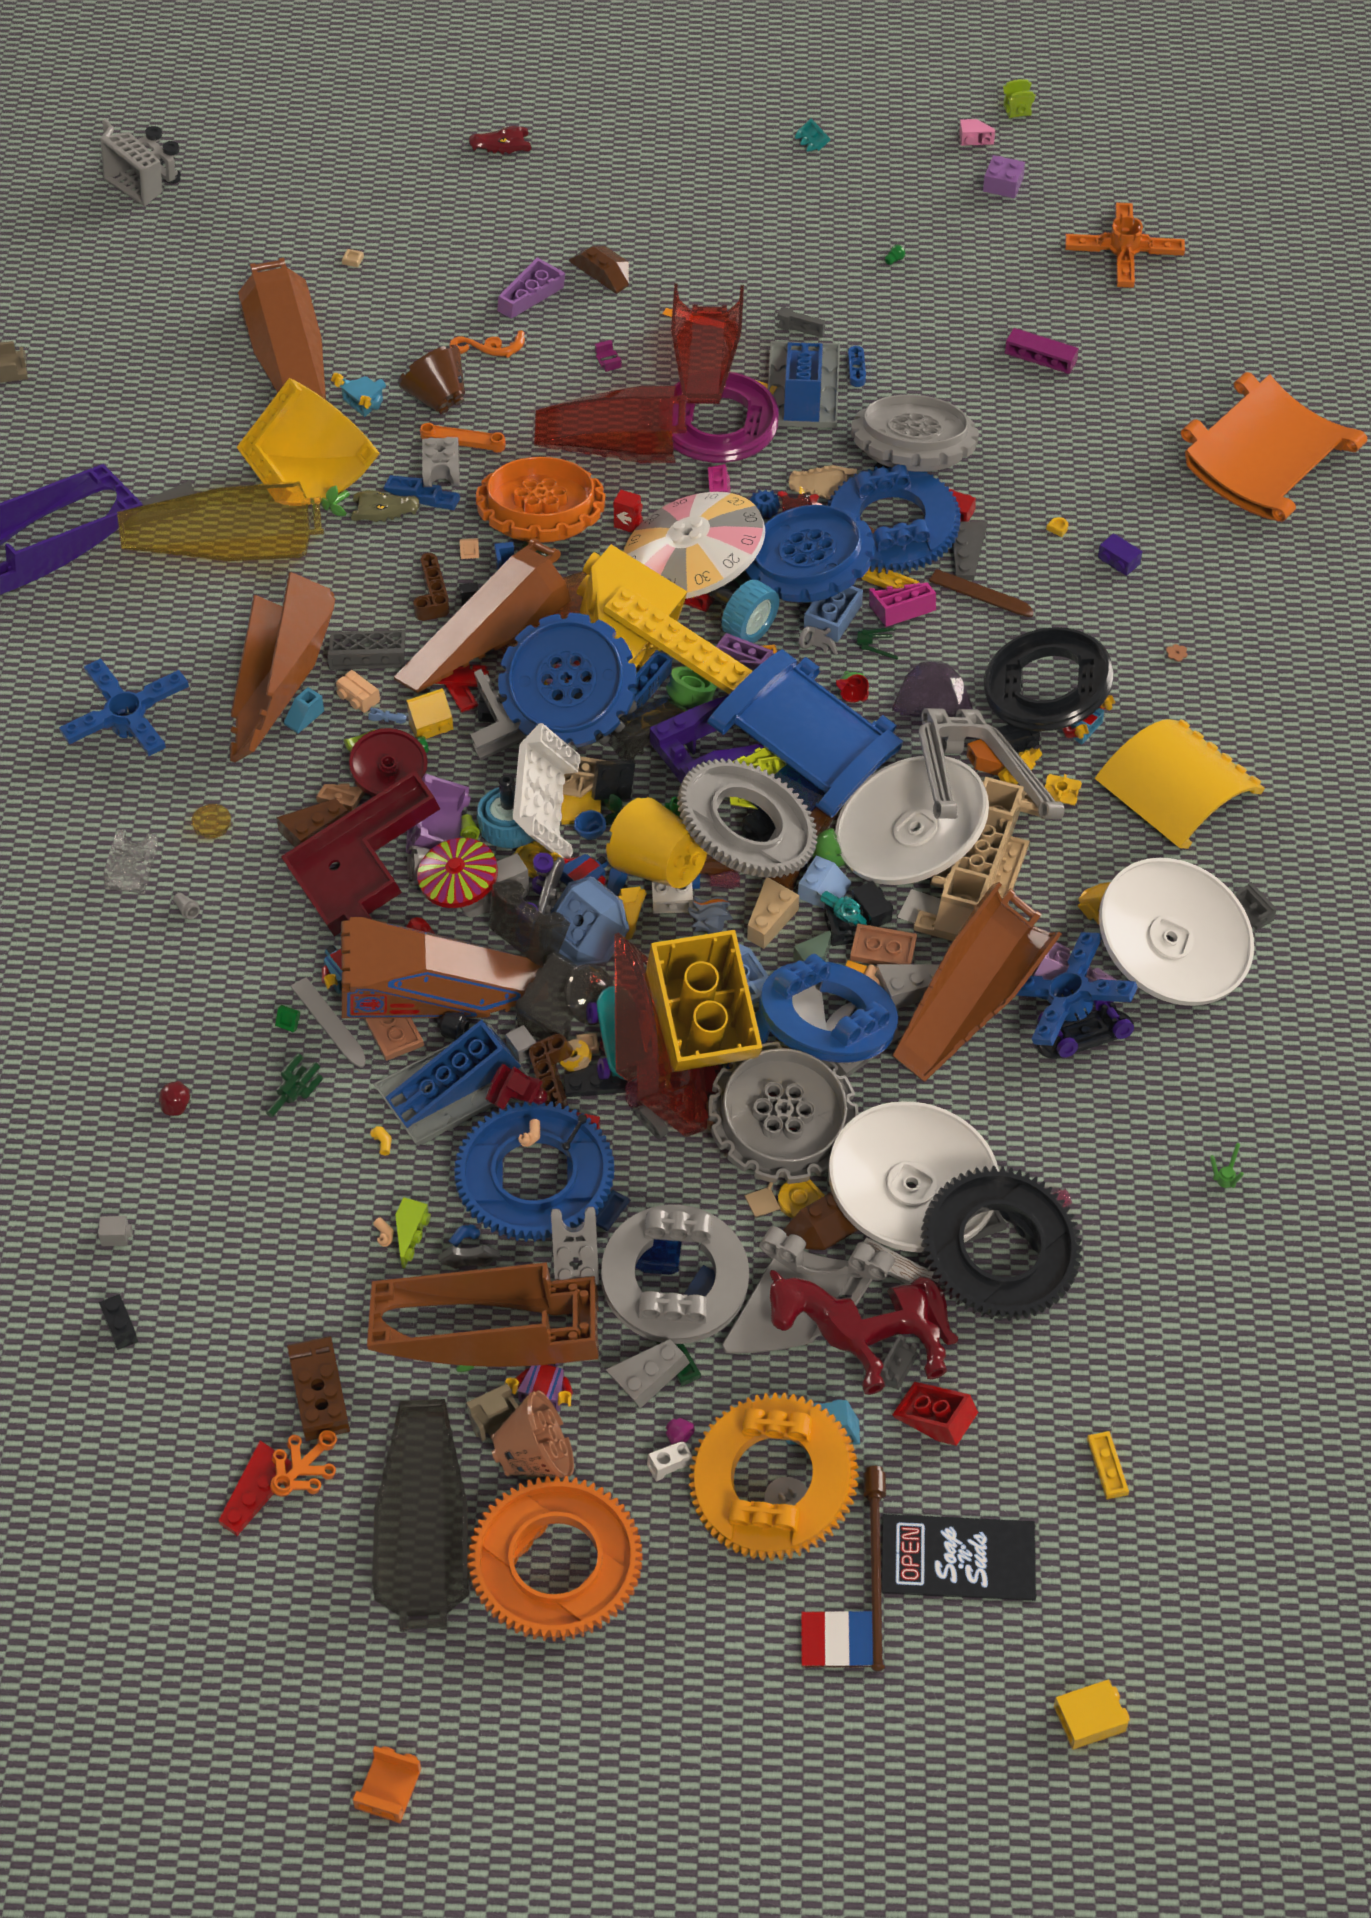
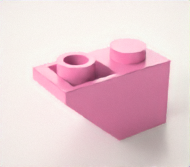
[959,119,995,146]

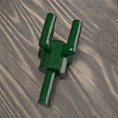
[266,1053,323,1118]

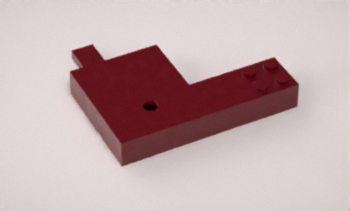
[281,771,440,937]

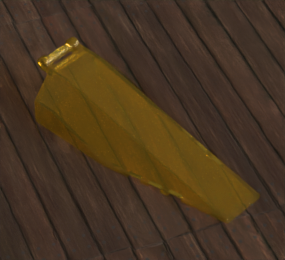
[117,481,324,561]

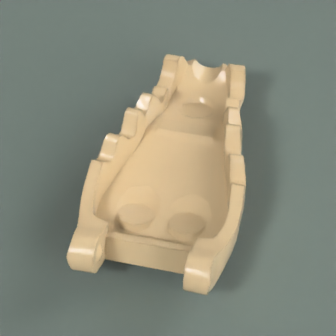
[789,465,857,501]

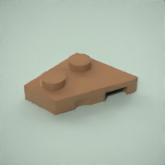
[316,783,365,812]

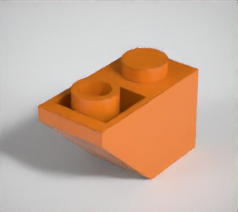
[966,739,1005,776]

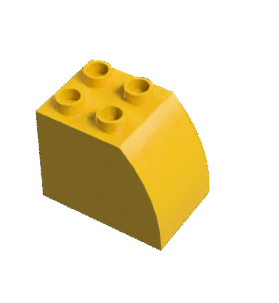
[644,930,762,1072]

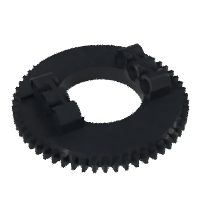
[920,1166,1082,1321]

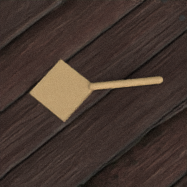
[745,1182,780,1218]

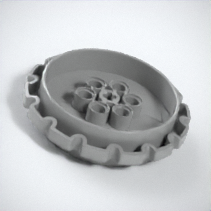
[851,395,979,472]
[708,1042,858,1184]

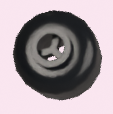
[437,1011,470,1040]

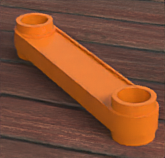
[420,423,506,453]

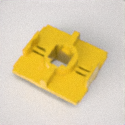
[1045,774,1082,806]

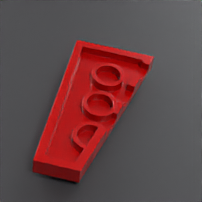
[218,1440,292,1536]

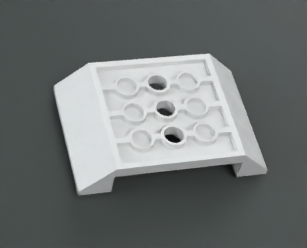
[513,723,581,859]

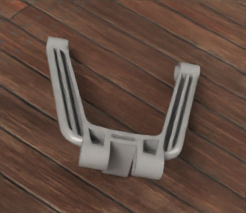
[919,708,1064,819]

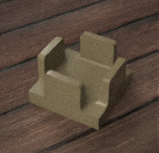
[0,341,28,383]
[466,1384,518,1442]

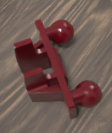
[485,1064,548,1110]

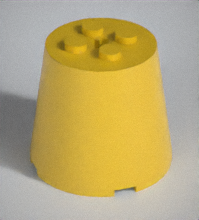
[606,797,707,888]

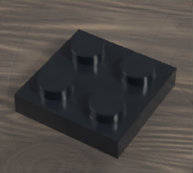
[591,760,636,800]

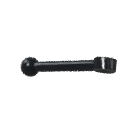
[562,1114,587,1151]

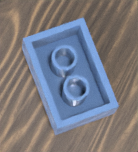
[804,586,863,642]

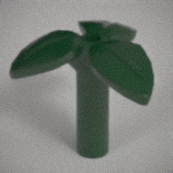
[601,794,623,825]

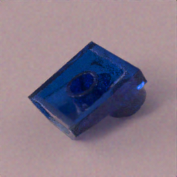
[635,1239,682,1275]

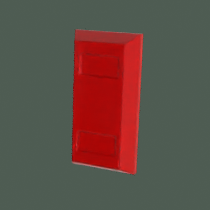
[446,685,478,713]

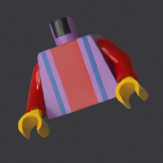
[505,1363,573,1412]

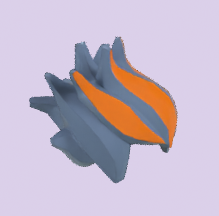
[688,897,733,934]

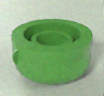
[666,666,717,709]

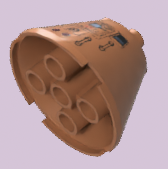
[491,1391,574,1478]

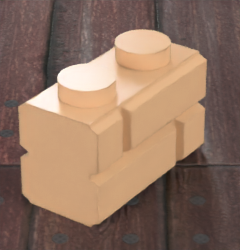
[336,670,380,713]

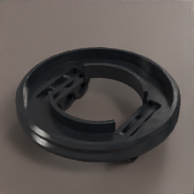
[984,627,1114,731]

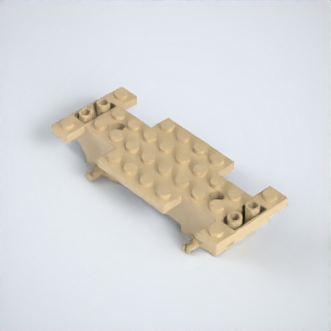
[914,777,1039,941]

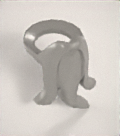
[799,626,838,655]

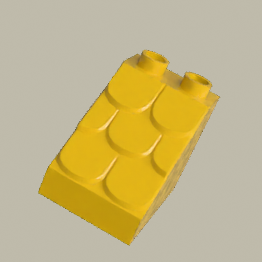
[577,544,687,672]

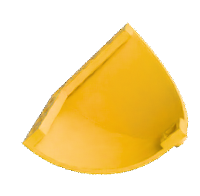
[236,378,380,506]

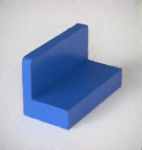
[494,542,514,571]

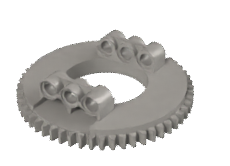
[677,758,818,878]

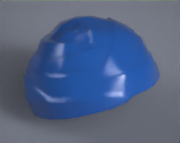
[574,810,606,840]

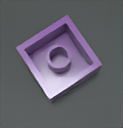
[983,155,1025,198]

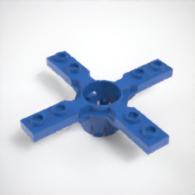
[59,658,189,756]
[1016,932,1138,1046]

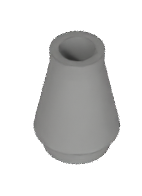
[173,893,200,919]

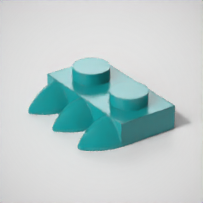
[795,118,831,152]

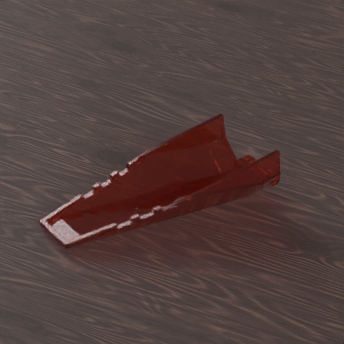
[671,283,744,404]

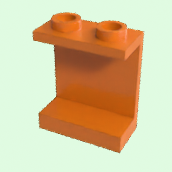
[353,1746,422,1823]

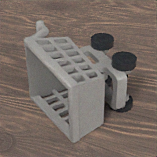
[100,119,181,206]

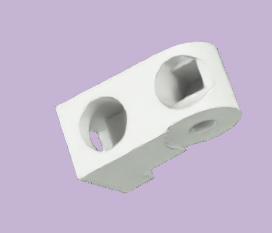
[647,1442,693,1482]

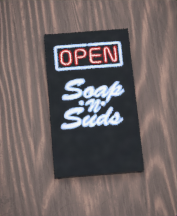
[881,1514,1037,1601]

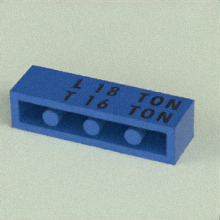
[621,650,673,722]

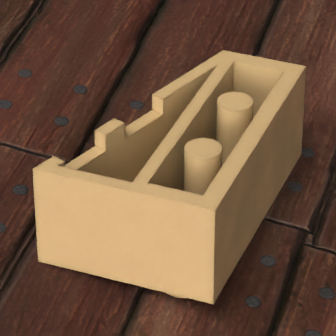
[747,878,799,949]

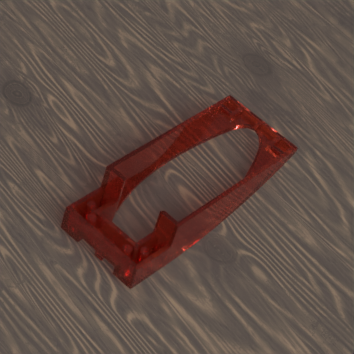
[614,932,708,1137]

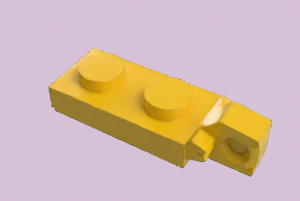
[998,748,1043,785]

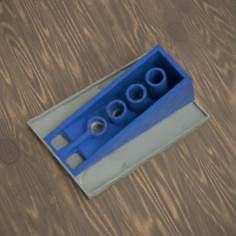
[768,341,840,429]
[373,1019,529,1146]

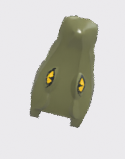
[351,490,419,522]

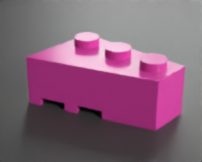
[869,582,936,627]

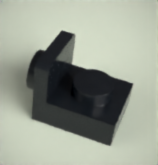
[459,582,479,606]

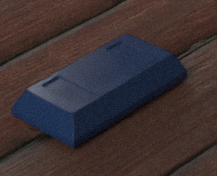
[595,1190,631,1232]

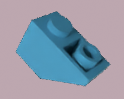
[284,687,324,734]

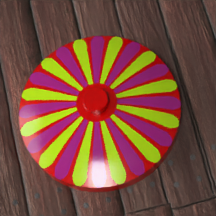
[417,838,498,908]

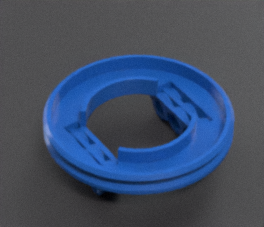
[759,953,898,1063]

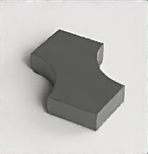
[438,1244,500,1269]

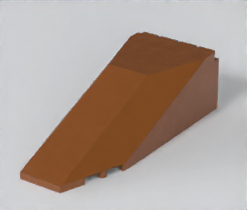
[230,572,336,763]

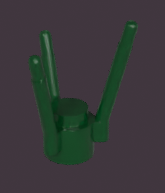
[857,627,899,660]

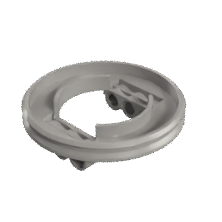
[601,1205,749,1344]

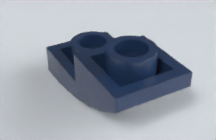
[683,1265,715,1297]

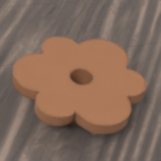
[1166,644,1188,662]

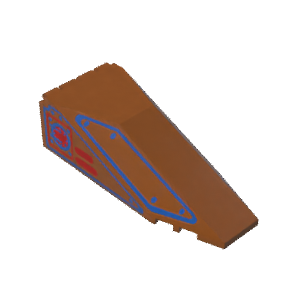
[341,917,548,1019]

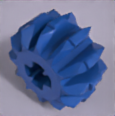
[750,489,780,519]

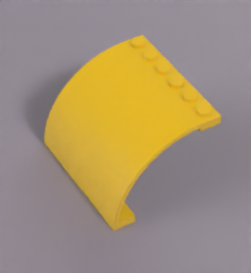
[1094,719,1265,849]

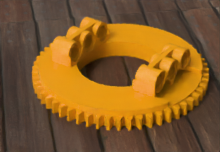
[689,1392,859,1561]

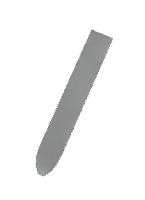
[291,977,366,1068]

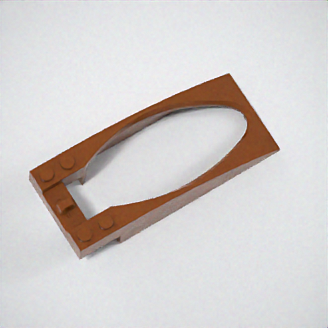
[367,1262,599,1367]

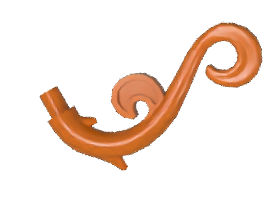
[450,330,525,358]

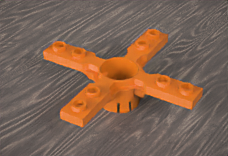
[1065,202,1185,288]

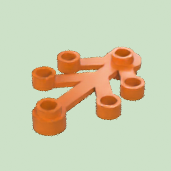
[270,1430,337,1496]

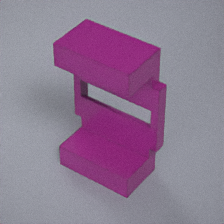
[595,340,622,372]

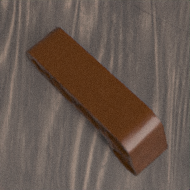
[413,553,450,621]
[529,1034,573,1109]

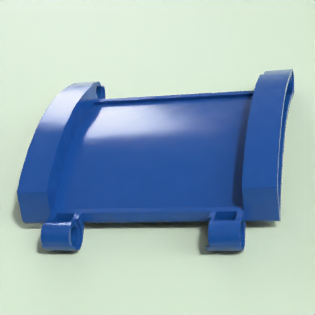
[707,649,904,818]

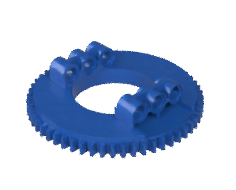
[828,464,961,574]
[454,1102,615,1242]

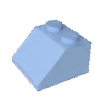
[798,856,851,909]

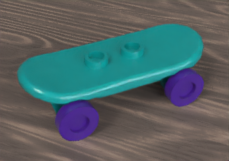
[586,986,652,1081]

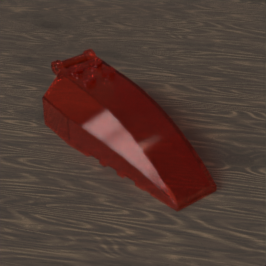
[534,386,688,463]

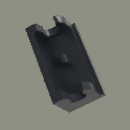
[824,903,854,946]

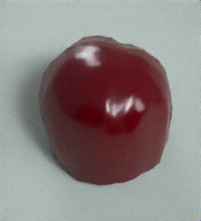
[159,1081,191,1116]

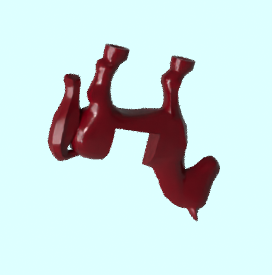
[770,1270,958,1395]

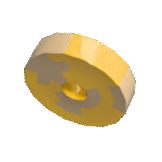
[559,1039,592,1072]

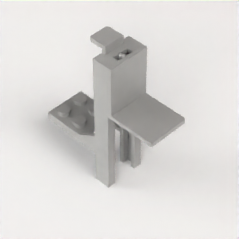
[470,669,592,761]

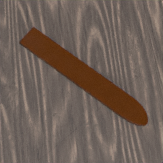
[929,569,1034,617]

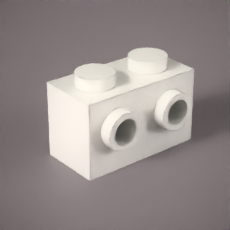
[652,882,693,914]

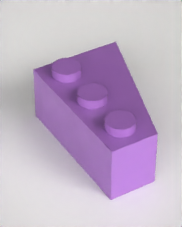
[715,633,774,671]

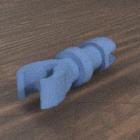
[368,708,406,724]

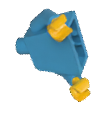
[331,373,386,417]

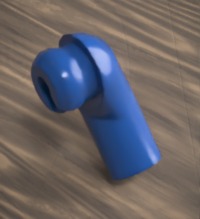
[448,1224,480,1247]

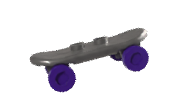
[517,853,565,947]

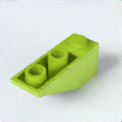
[395,1197,431,1268]

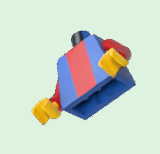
[551,852,609,886]

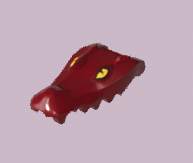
[469,126,532,154]

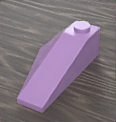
[1033,942,1116,982]

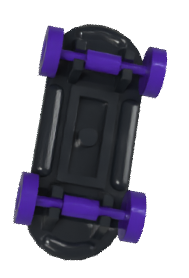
[1037,1000,1134,1059]

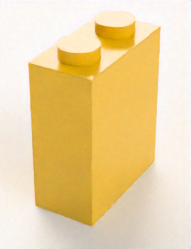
[1054,1679,1130,1750]

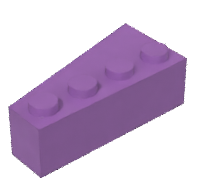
[497,258,565,319]

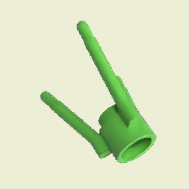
[1210,1143,1244,1188]

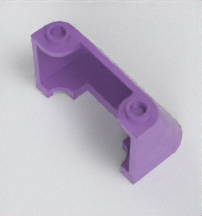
[406,773,471,855]

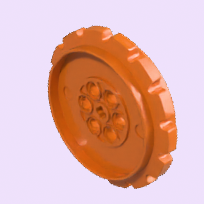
[476,457,605,543]

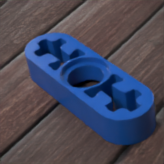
[848,346,866,387]

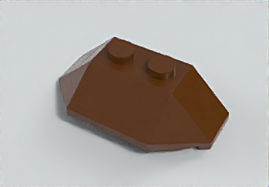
[569,246,629,294]
[783,1192,858,1250]

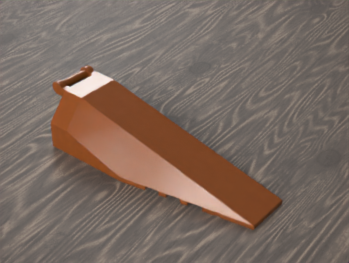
[238,257,326,400]
[394,538,571,693]
[892,882,1062,1082]

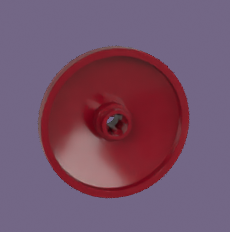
[349,728,428,797]

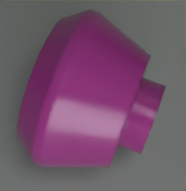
[665,1418,695,1445]

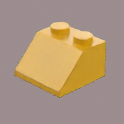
[406,688,453,739]

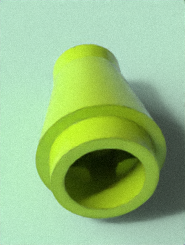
[460,814,480,840]

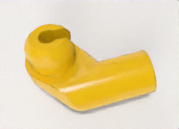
[370,1126,392,1156]

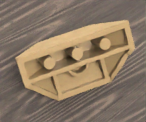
[563,756,605,798]

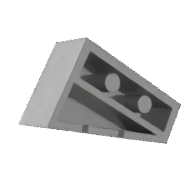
[876,964,940,1009]
[606,1339,690,1408]

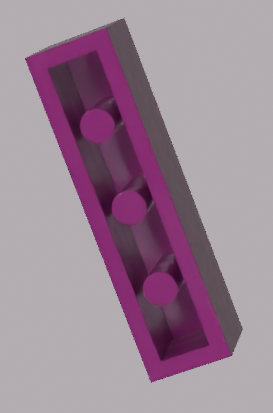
[1005,328,1079,374]

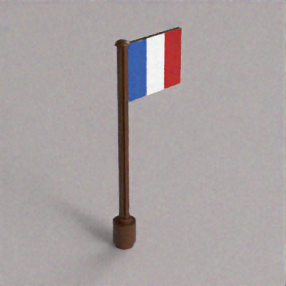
[801,1466,886,1672]

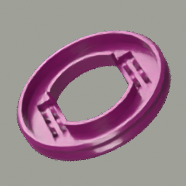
[659,371,779,463]

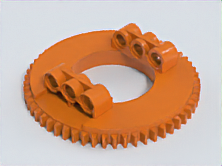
[468,1476,643,1641]

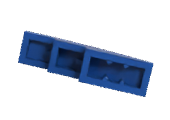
[383,475,460,510]

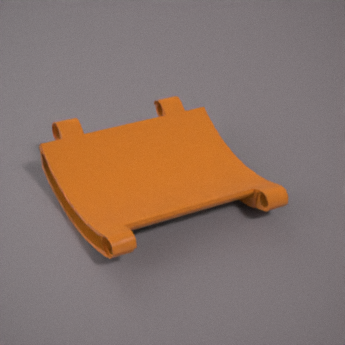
[1181,372,1368,522]

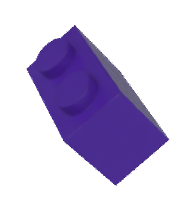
[1098,533,1143,576]

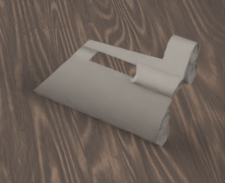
[722,1226,895,1354]

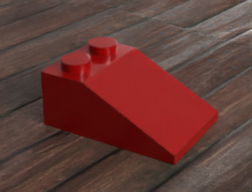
[892,1382,978,1446]

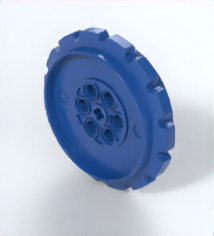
[745,505,875,602]
[498,613,637,748]

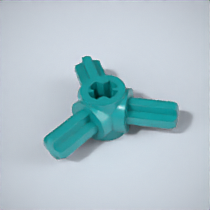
[820,891,867,927]

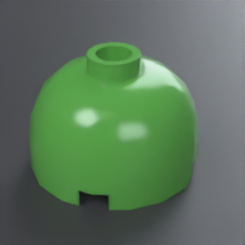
[812,828,846,868]

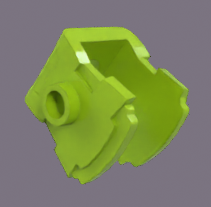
[1003,79,1036,118]

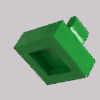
[275,1005,301,1032]

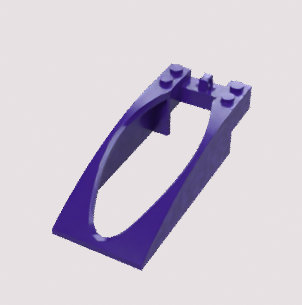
[0,464,143,595]
[650,695,765,783]

